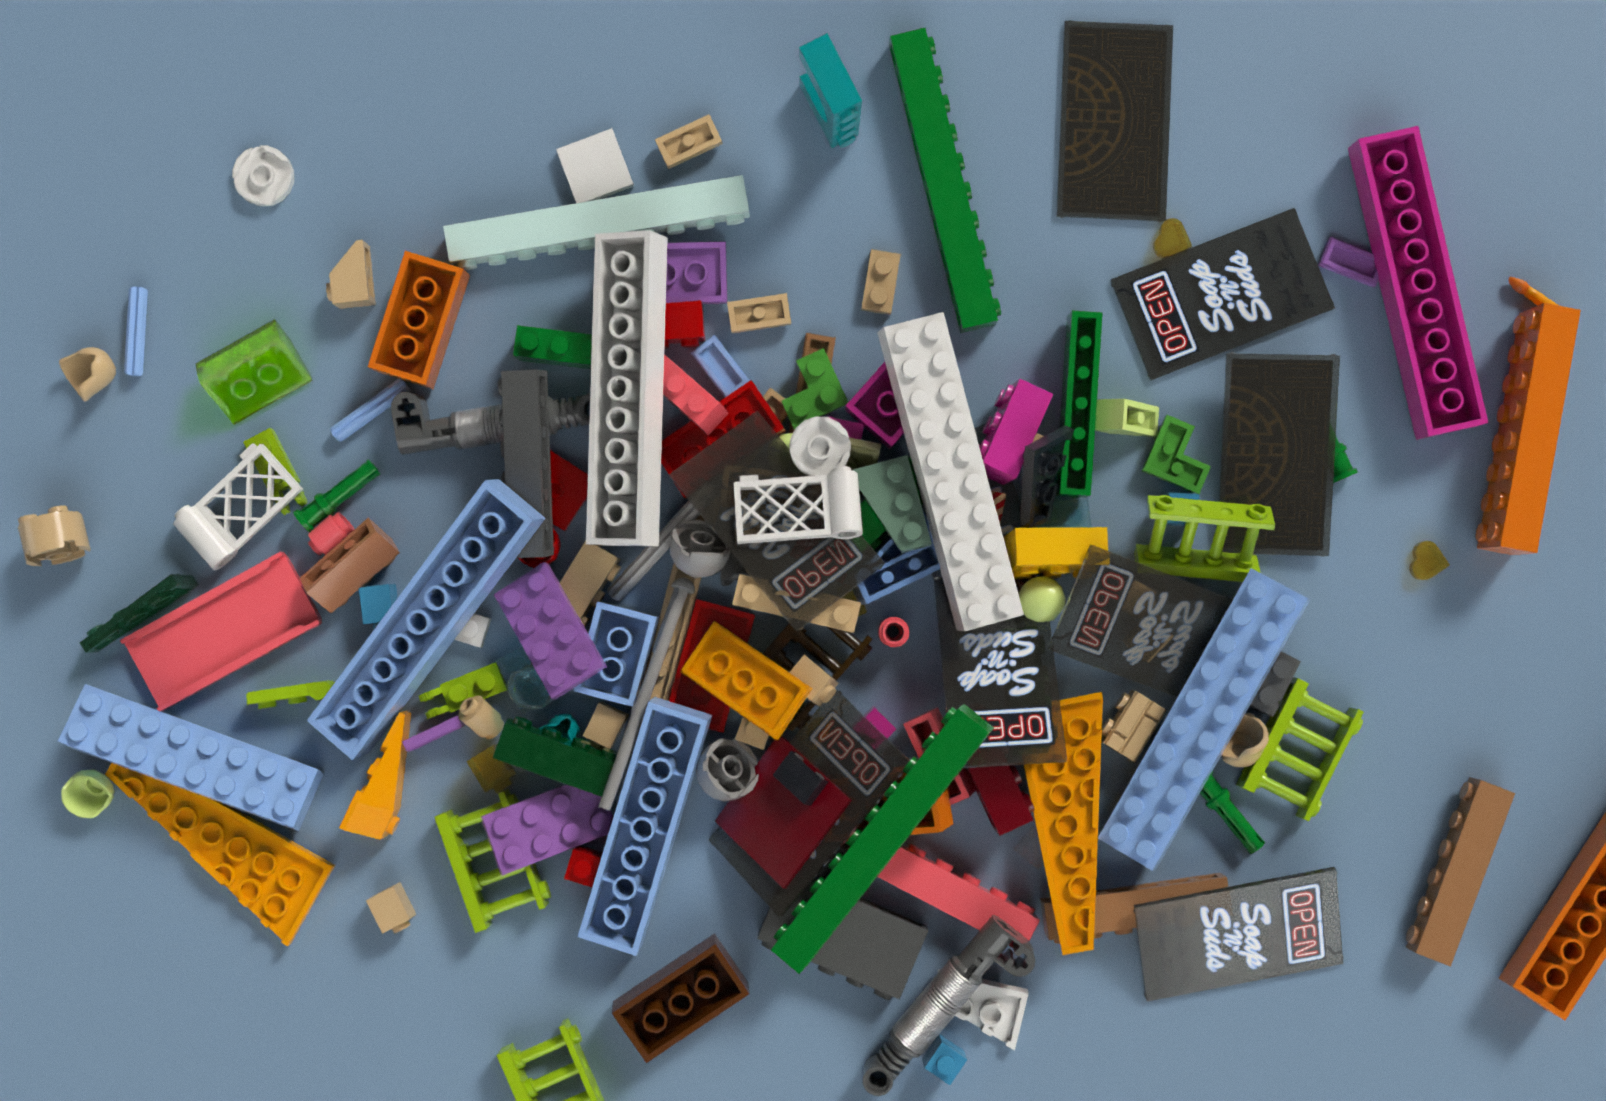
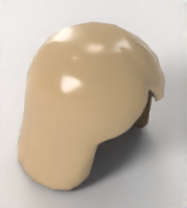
[59,347,116,402]
[1221,713,1269,767]

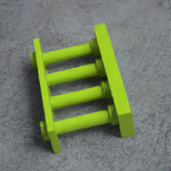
[1134,495,1275,582]
[1236,677,1364,821]
[434,789,551,933]
[496,1018,605,1101]

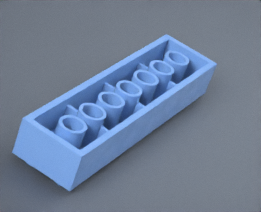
[58,684,323,831]
[577,697,712,956]

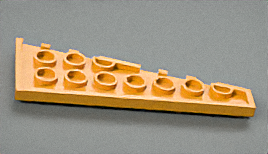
[1022,692,1103,955]
[105,763,335,946]

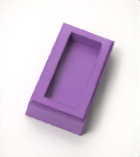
[1318,237,1379,288]
[402,715,466,752]

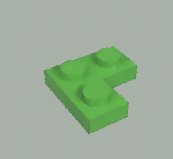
[781,348,848,429]
[1141,415,1211,494]

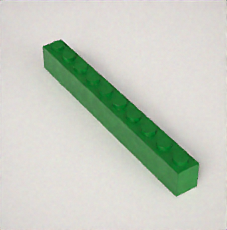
[889,28,1001,334]
[771,704,994,975]

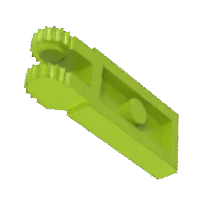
[243,428,308,516]
[418,662,509,720]
[246,680,335,709]

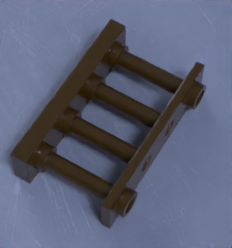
[762,619,873,731]

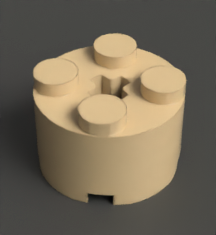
[18,505,91,566]

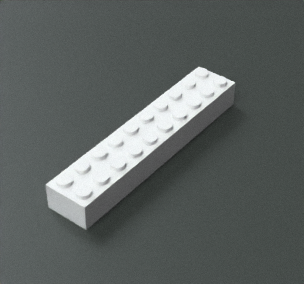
[586,230,668,547]
[877,312,1024,631]

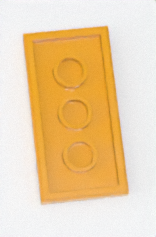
[680,621,813,740]

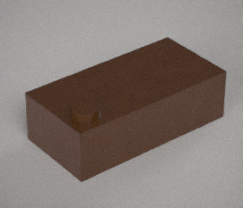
[612,933,750,1063]

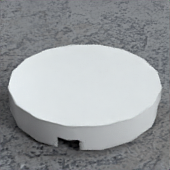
[232,145,294,206]
[789,416,851,476]

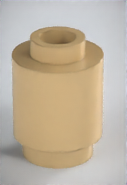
[459,696,504,739]

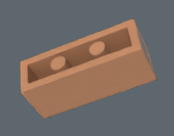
[300,517,400,613]

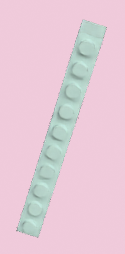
[443,175,750,270]

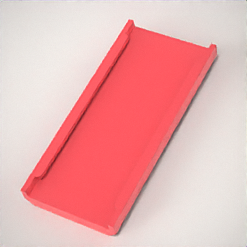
[120,552,323,712]

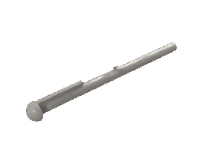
[598,578,694,811]

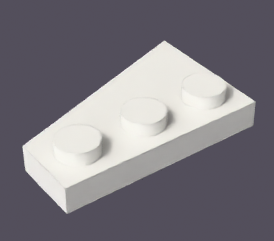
[937,969,1029,1051]

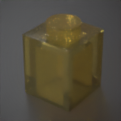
[466,744,516,793]

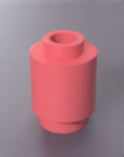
[308,512,355,556]
[878,617,910,647]

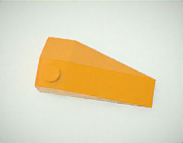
[339,711,412,840]

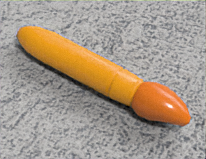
[1508,277,1558,306]

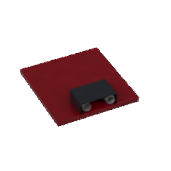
[715,735,852,889]

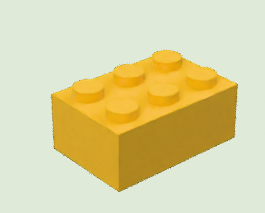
[1003,527,1109,579]

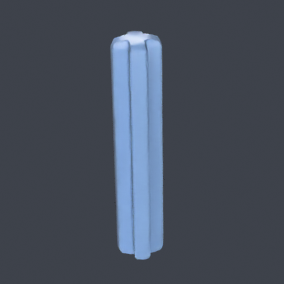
[124,286,148,376]
[330,379,411,442]

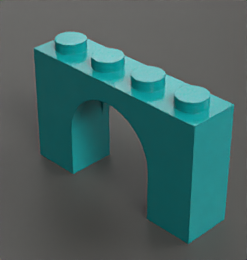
[799,33,862,148]

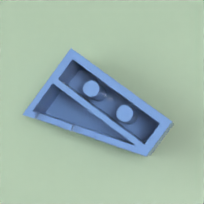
[846,509,940,605]

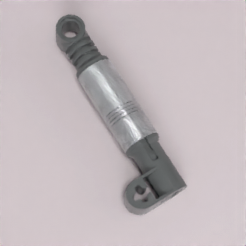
[391,392,590,455]
[863,915,1035,1096]

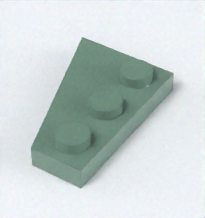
[851,455,932,553]

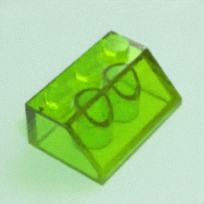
[195,319,313,425]

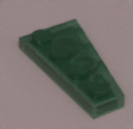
[79,573,199,653]

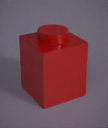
[564,845,603,888]

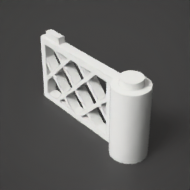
[173,443,303,570]
[734,466,863,544]

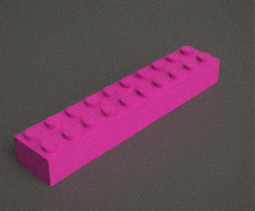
[1348,126,1488,440]

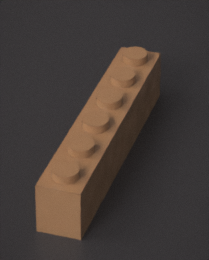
[1406,777,1515,967]
[1040,873,1232,944]

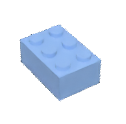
[573,601,659,707]

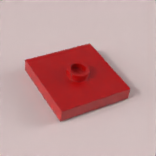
[550,450,588,532]

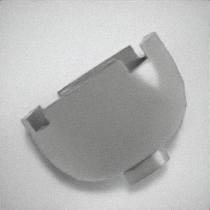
[670,520,732,578]
[696,738,759,802]

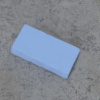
[691,335,750,398]

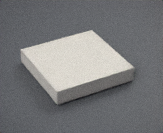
[556,128,634,203]

